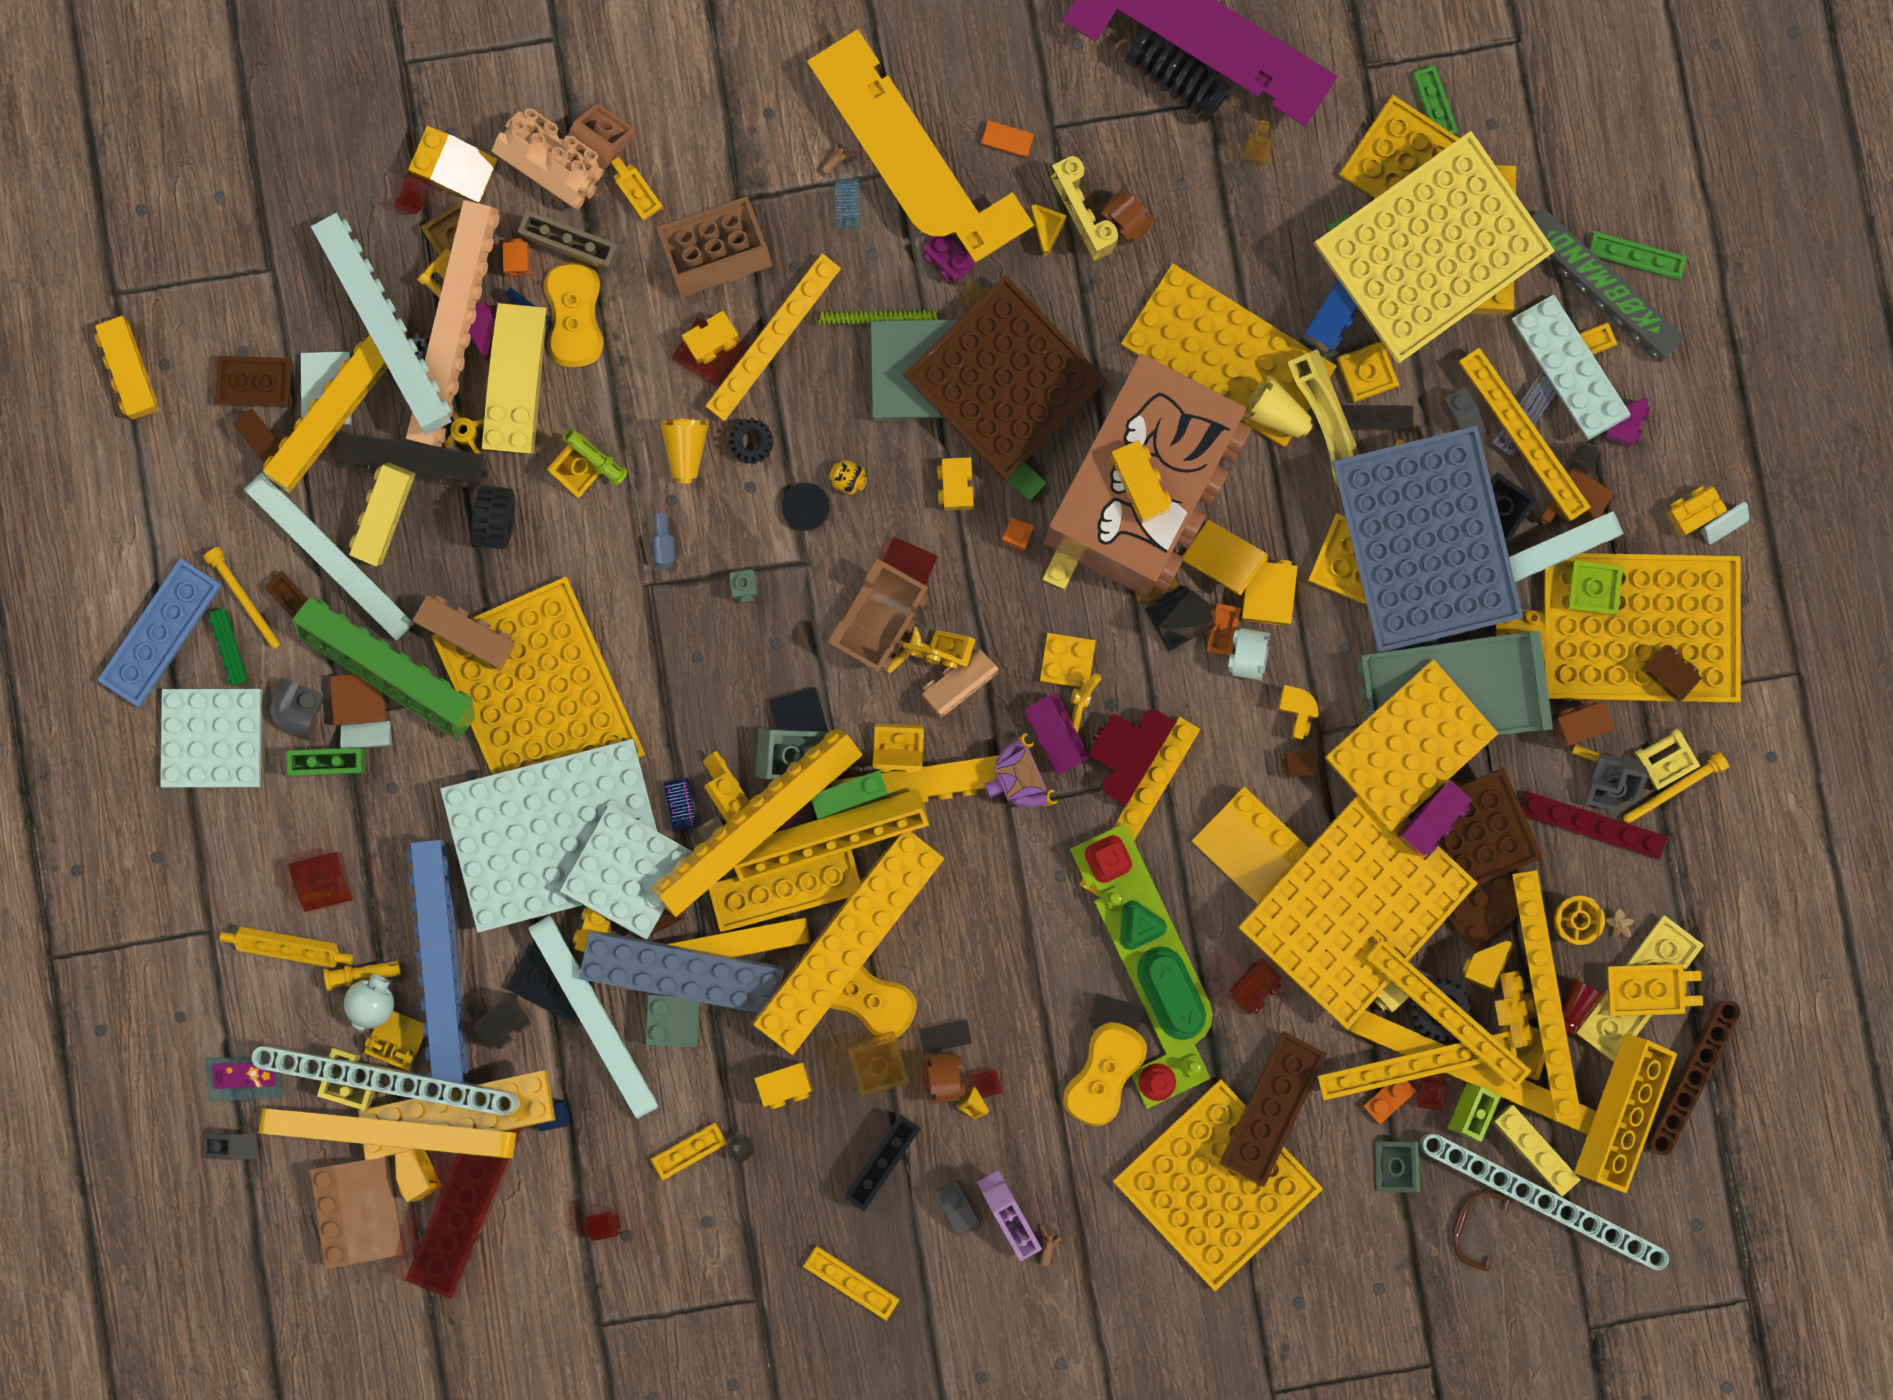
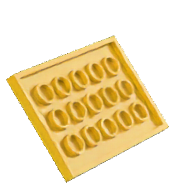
[1324,659,1499,832]

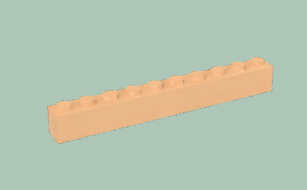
[406,200,499,447]

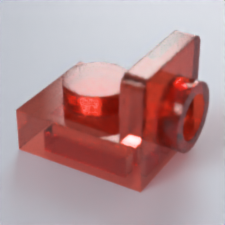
[1416,1073,1447,1111]

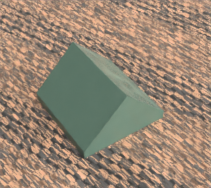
[1375,1140,1420,1193]

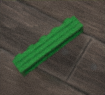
[208,608,249,687]

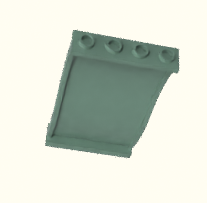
[1357,630,1553,736]

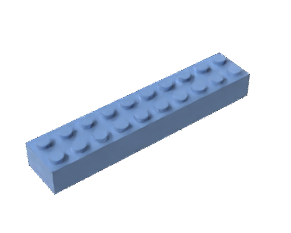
[407,840,470,1092]

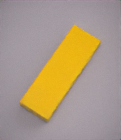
[650,1122,728,1181]

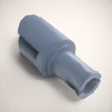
[650,513,676,570]

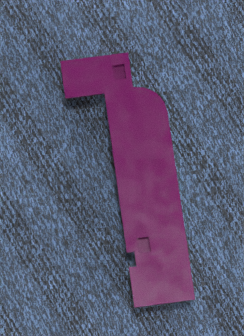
[1062,0,1338,127]

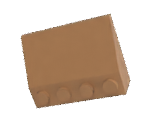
[656,196,773,297]
[310,1156,404,1269]

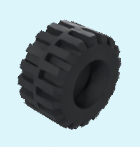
[471,485,515,550]
[1408,979,1474,1041]

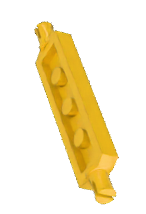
[220,927,354,968]

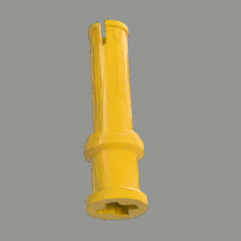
[324,960,401,991]

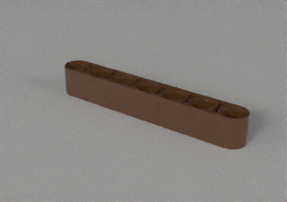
[1646,1001,1741,1155]

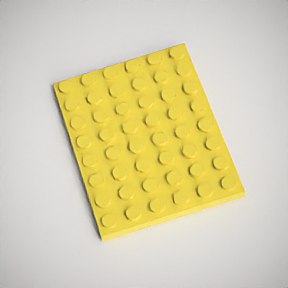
[1313,131,1555,364]

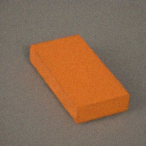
[981,120,1034,158]

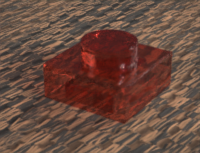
[972,1069,1002,1099]

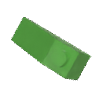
[812,770,888,819]

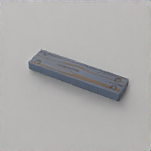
[1491,370,1557,458]

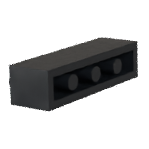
[844,1114,921,1212]

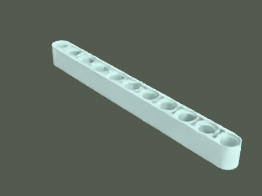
[252,1046,520,1115]
[1419,1133,1669,1270]

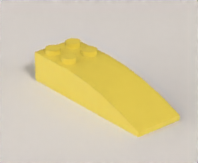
[482,303,547,454]

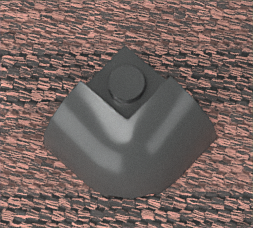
[270,678,325,741]
[1585,753,1649,811]

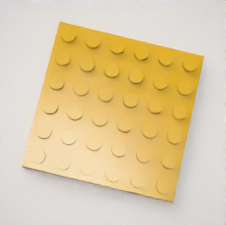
[1113,1079,1323,1291]

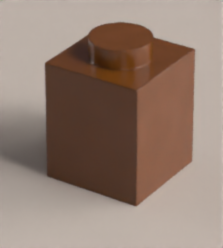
[1281,750,1319,779]

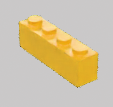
[94,315,160,420]

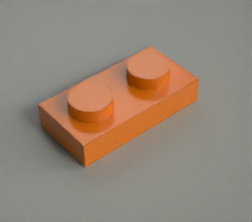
[1206,603,1241,657]
[1363,1081,1416,1124]

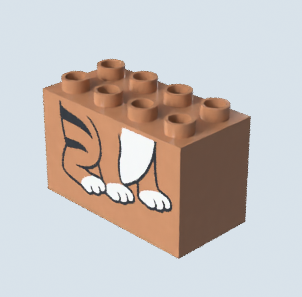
[1044,353,1252,598]

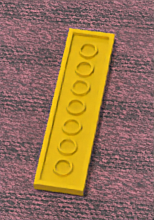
[358,1070,555,1160]

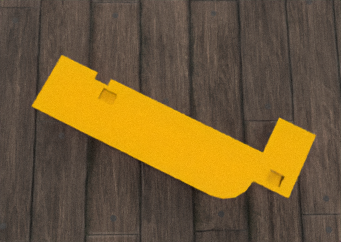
[807,29,1034,263]

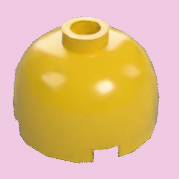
[1553,896,1605,945]

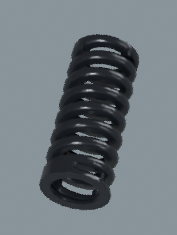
[1124,28,1232,123]

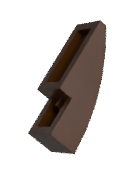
[232,409,280,463]

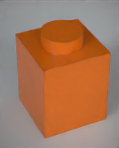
[503,239,531,277]
[1002,517,1034,552]

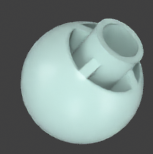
[344,974,394,1030]

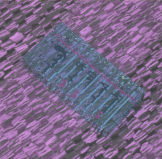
[835,178,860,228]

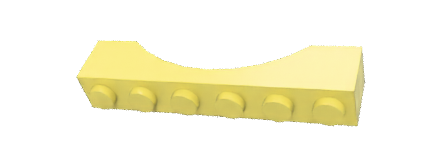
[1288,349,1360,486]

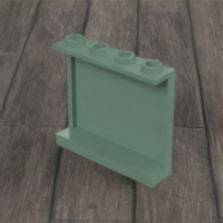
[871,320,958,422]

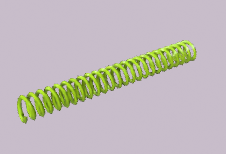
[818,309,939,325]

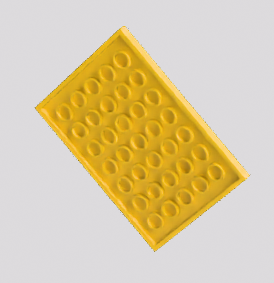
[1543,553,1741,703]
[432,576,646,775]

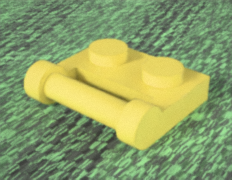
[1634,728,1700,790]

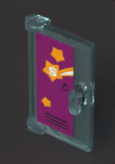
[205,1055,282,1102]

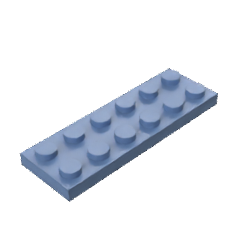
[97,558,223,708]

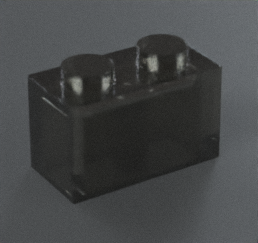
[1088,993,1144,1032]

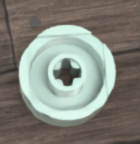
[1228,628,1271,681]

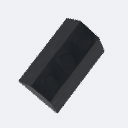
[1490,472,1538,546]

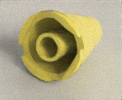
[1243,375,1313,438]

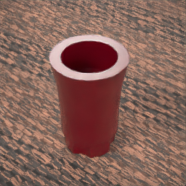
[1561,978,1604,1035]

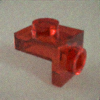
[394,172,431,214]

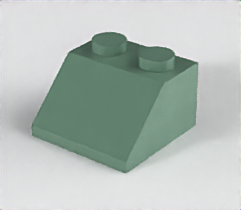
[646,995,700,1047]

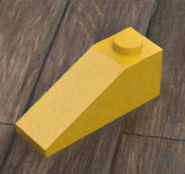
[395,1150,442,1202]

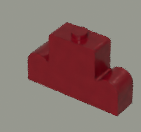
[1088,710,1176,807]

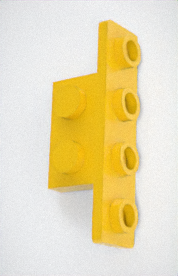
[703,751,750,822]

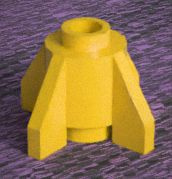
[443,411,484,456]

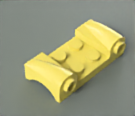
[1050,156,1118,262]

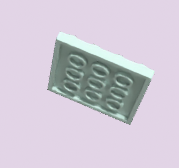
[160,689,262,788]
[560,805,693,940]

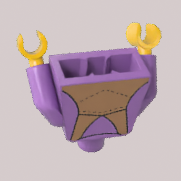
[984,733,1057,808]

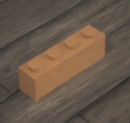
[412,594,516,670]

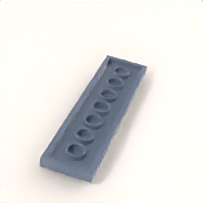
[579,930,784,1013]

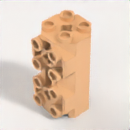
[492,108,604,210]

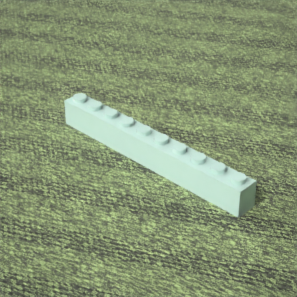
[311,213,452,436]

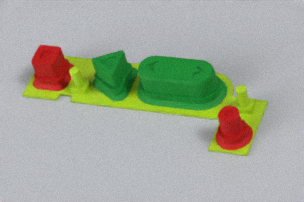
[1070,823,1213,1109]

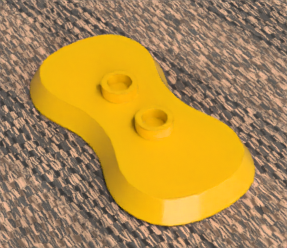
[543,262,604,367]
[830,965,917,1039]
[1063,1022,1147,1126]

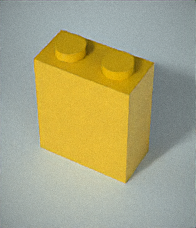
[1240,558,1298,627]

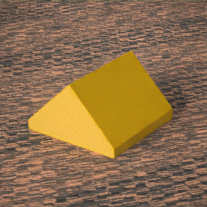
[547,433,600,498]

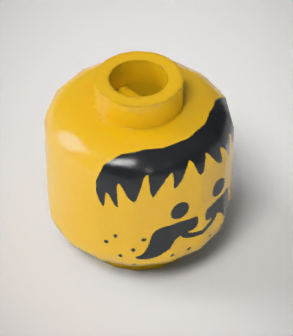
[829,459,867,495]

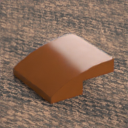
[330,674,387,726]

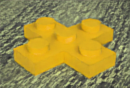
[1494,970,1537,1048]

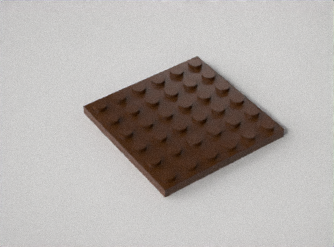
[902,275,1107,481]

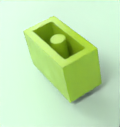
[1447,1083,1501,1142]

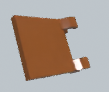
[1537,467,1614,528]

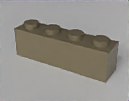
[518,210,620,273]

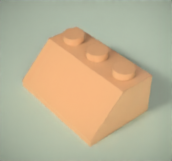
[922,649,999,719]

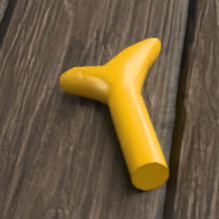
[887,627,930,674]

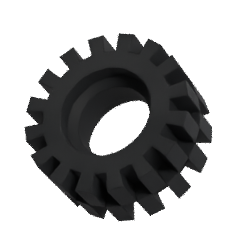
[729,418,774,464]

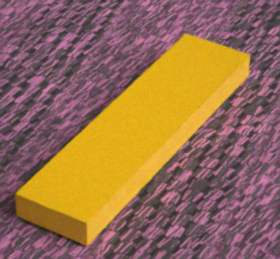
[803,1245,900,1321]

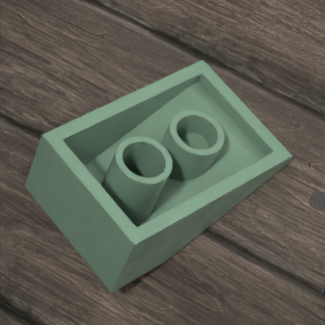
[755,728,835,781]

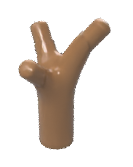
[821,143,857,175]
[1039,1225,1061,1266]

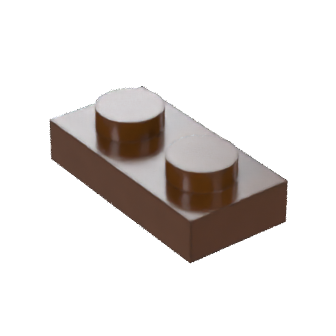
[264,571,309,618]

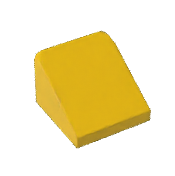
[956,1087,989,1120]

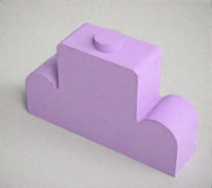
[977,1170,1042,1262]

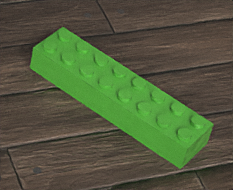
[292,597,475,741]

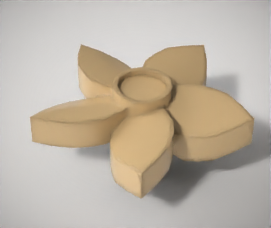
[1606,909,1635,937]

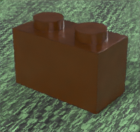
[1641,645,1702,702]

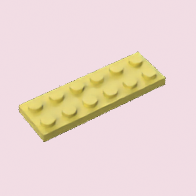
[1575,915,1704,1063]

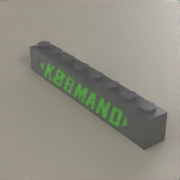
[1532,206,1685,362]

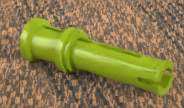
[563,428,627,486]

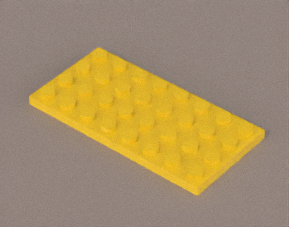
[1121,263,1337,449]

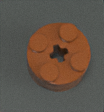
[1101,188,1156,244]
[922,1051,965,1104]

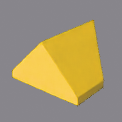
[1030,204,1067,257]

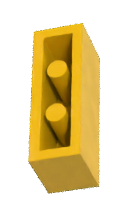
[1110,440,1172,524]

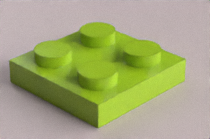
[1567,560,1623,616]

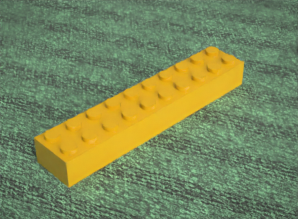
[751,831,945,1055]

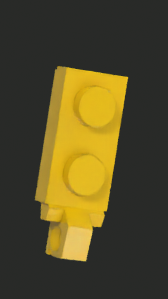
[611,156,663,222]

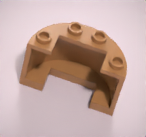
[828,558,930,672]

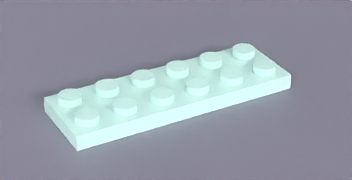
[1511,295,1631,441]

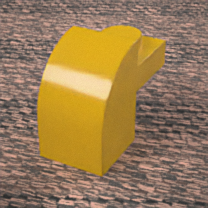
[1277,685,1318,741]

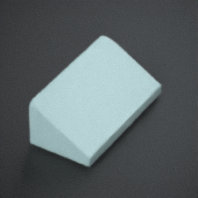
[1700,502,1749,545]
[340,721,392,749]

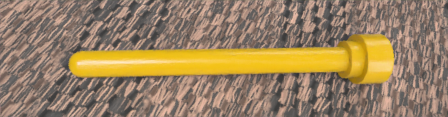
[203,546,280,649]
[1623,751,1729,824]

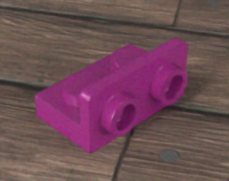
[921,235,976,285]

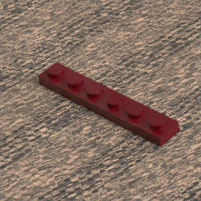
[1521,791,1668,860]

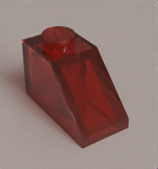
[583,1208,622,1241]

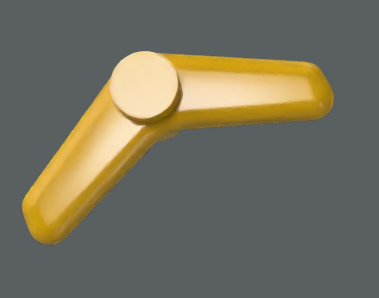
[1071,673,1101,733]

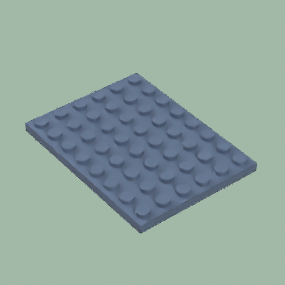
[1332,426,1523,653]

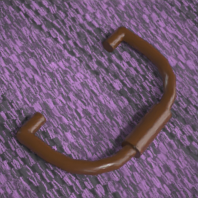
[1452,1190,1510,1271]

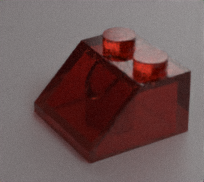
[289,851,353,912]
[1225,958,1282,1015]

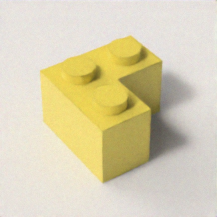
[317,1048,375,1111]

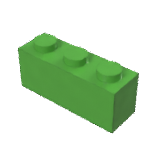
[286,748,366,777]

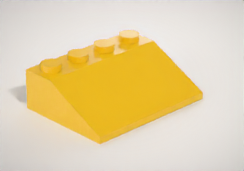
[1191,787,1309,905]

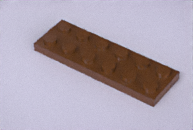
[1218,1031,1327,1187]

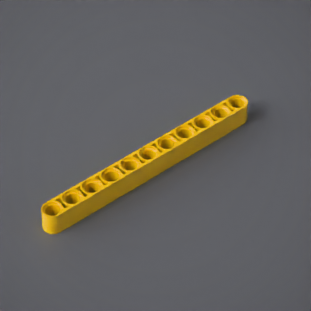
[1345,1010,1596,1135]
[258,1108,517,1158]

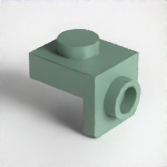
[729,570,758,603]

